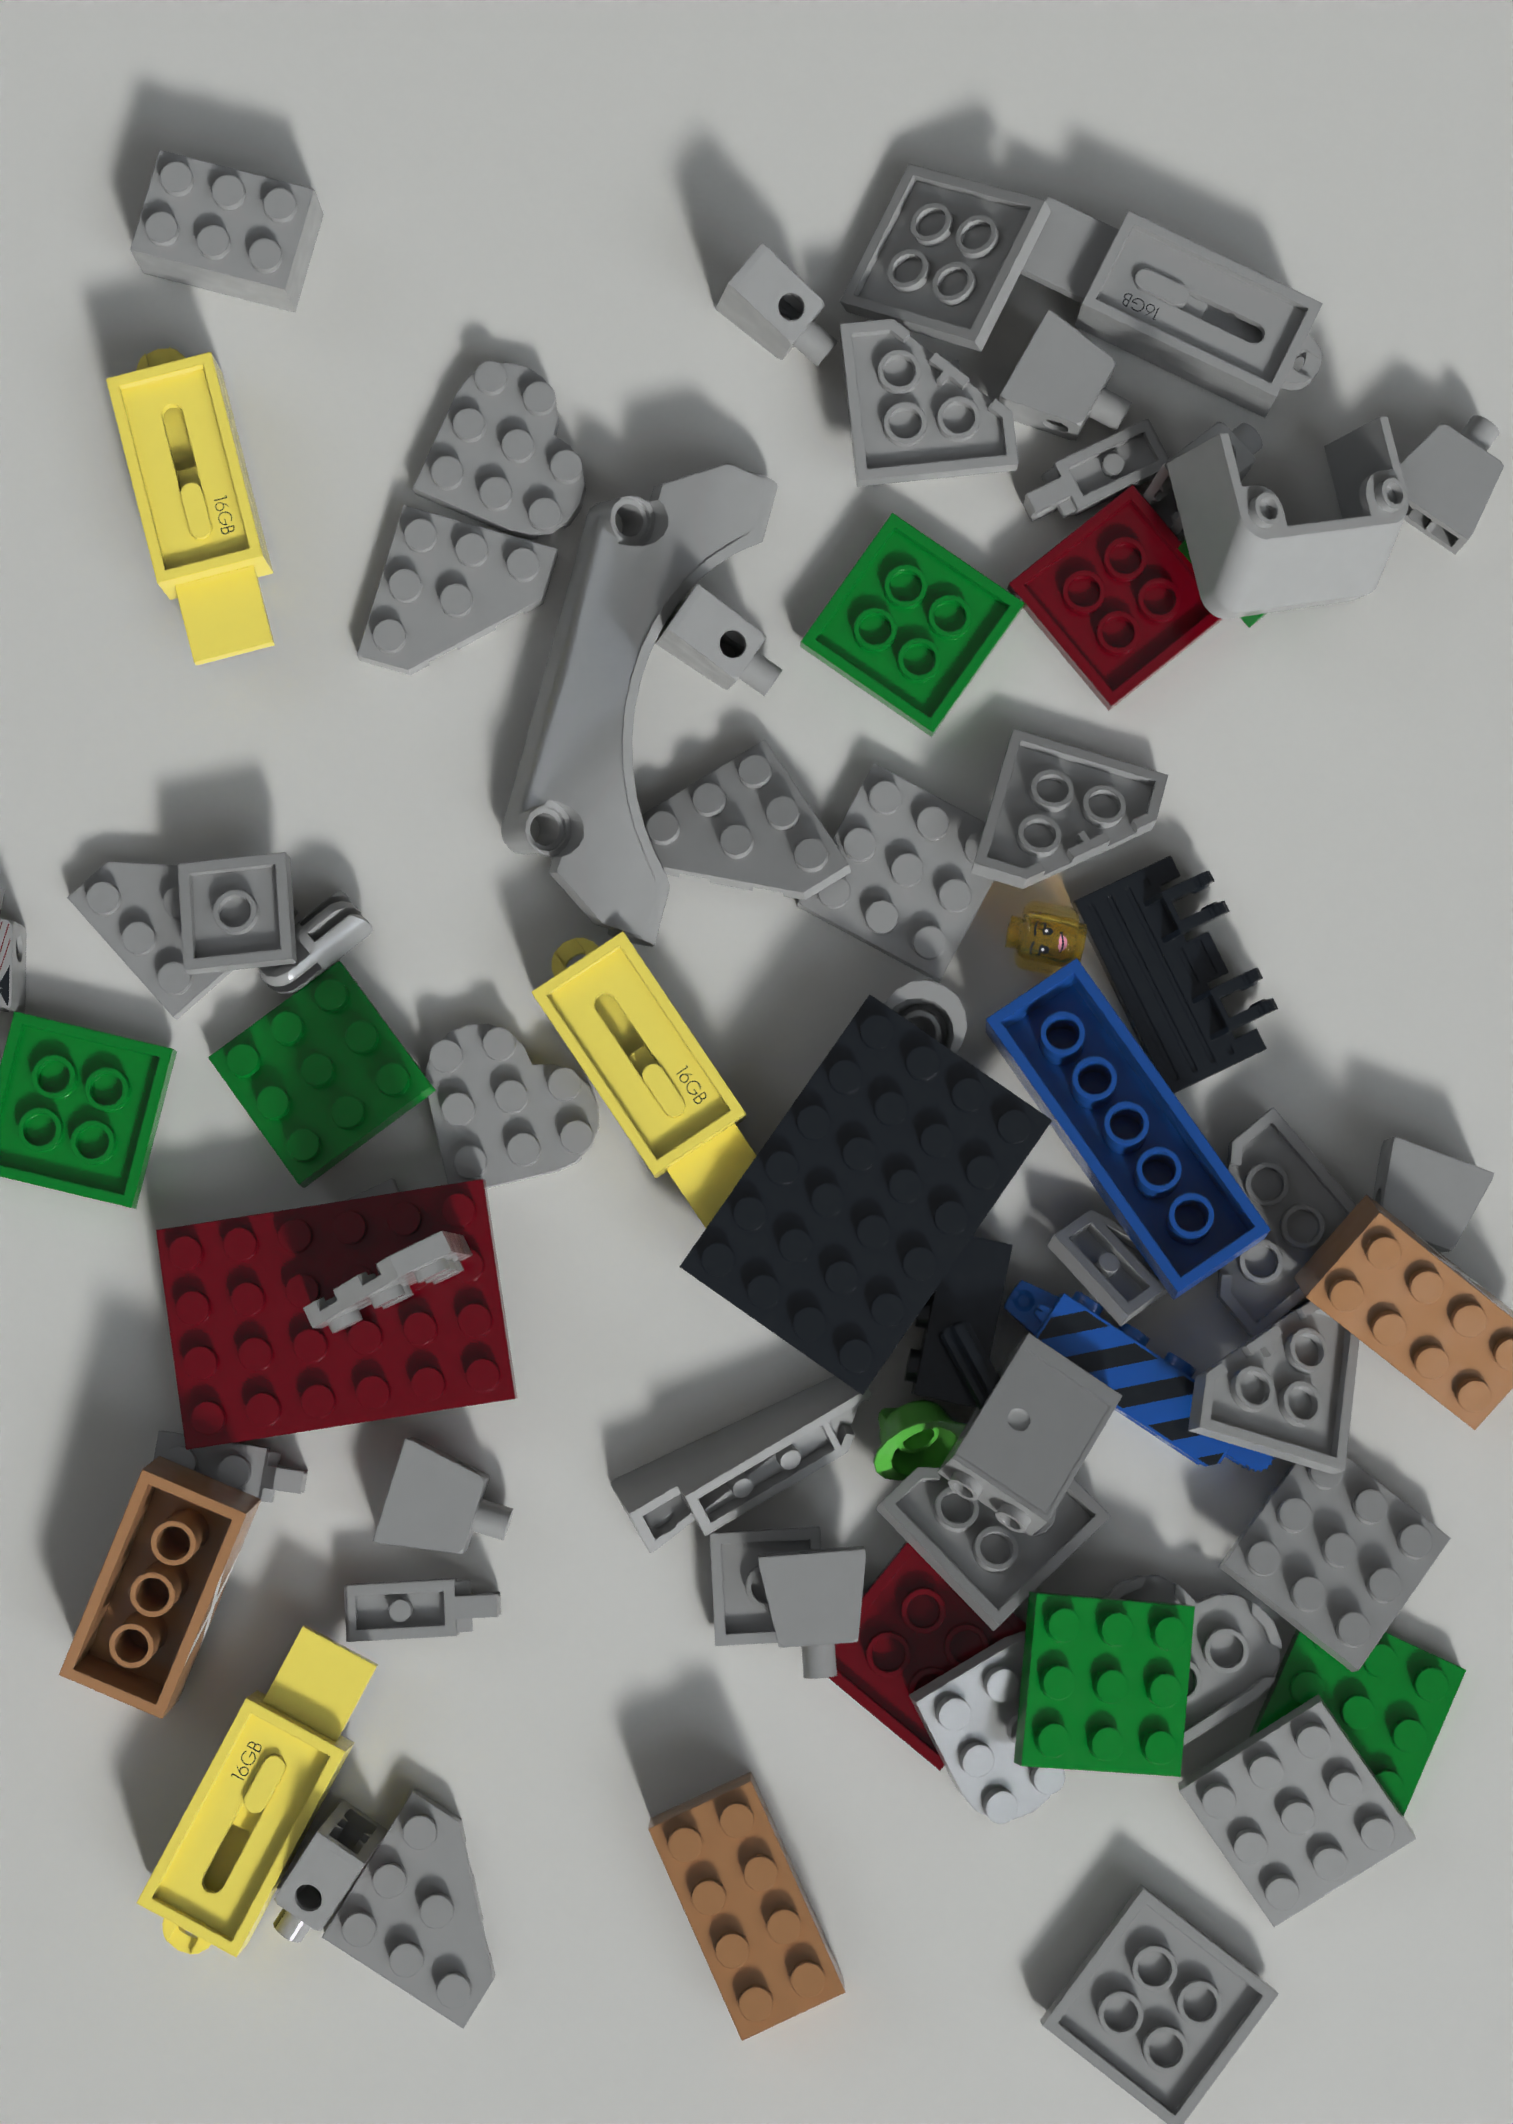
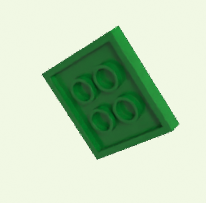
[800,513,1024,737]
[208,960,436,1188]
[0,1011,177,1209]
[1014,1591,1195,1777]
[1249,1628,1466,1816]

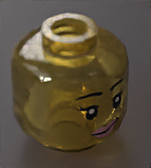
[1005,901,1087,975]

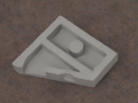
[1047,1209,1168,1326]

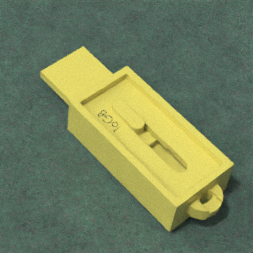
[106,347,275,666]
[531,931,757,1228]
[136,1625,378,1957]

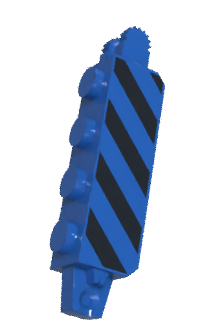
[1002,1280,1275,1472]

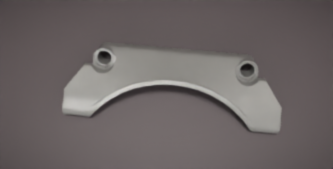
[501,464,777,947]

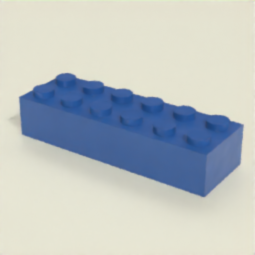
[986,958,1271,1300]

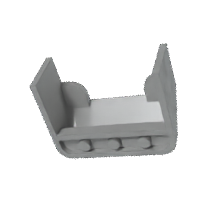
[1167,416,1409,619]

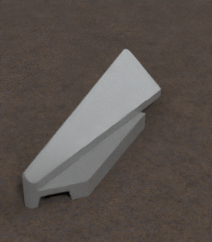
[611,1376,872,1553]

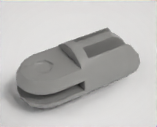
[258,891,373,993]

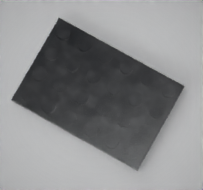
[679,994,1052,1395]

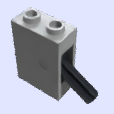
[937,1321,1122,1536]

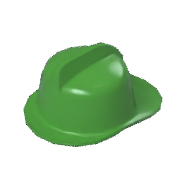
[873,1400,967,1481]

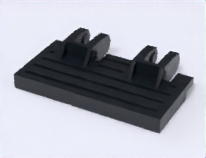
[1071,855,1278,1094]

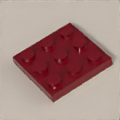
[1007,485,1223,711]
[829,1541,1026,1771]

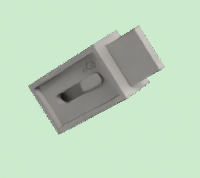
[1020,196,1323,418]

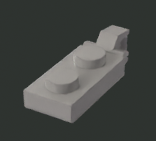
[1022,419,1169,522]
[153,1431,308,1503]
[344,1578,501,1642]

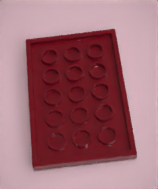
[156,1179,518,1450]

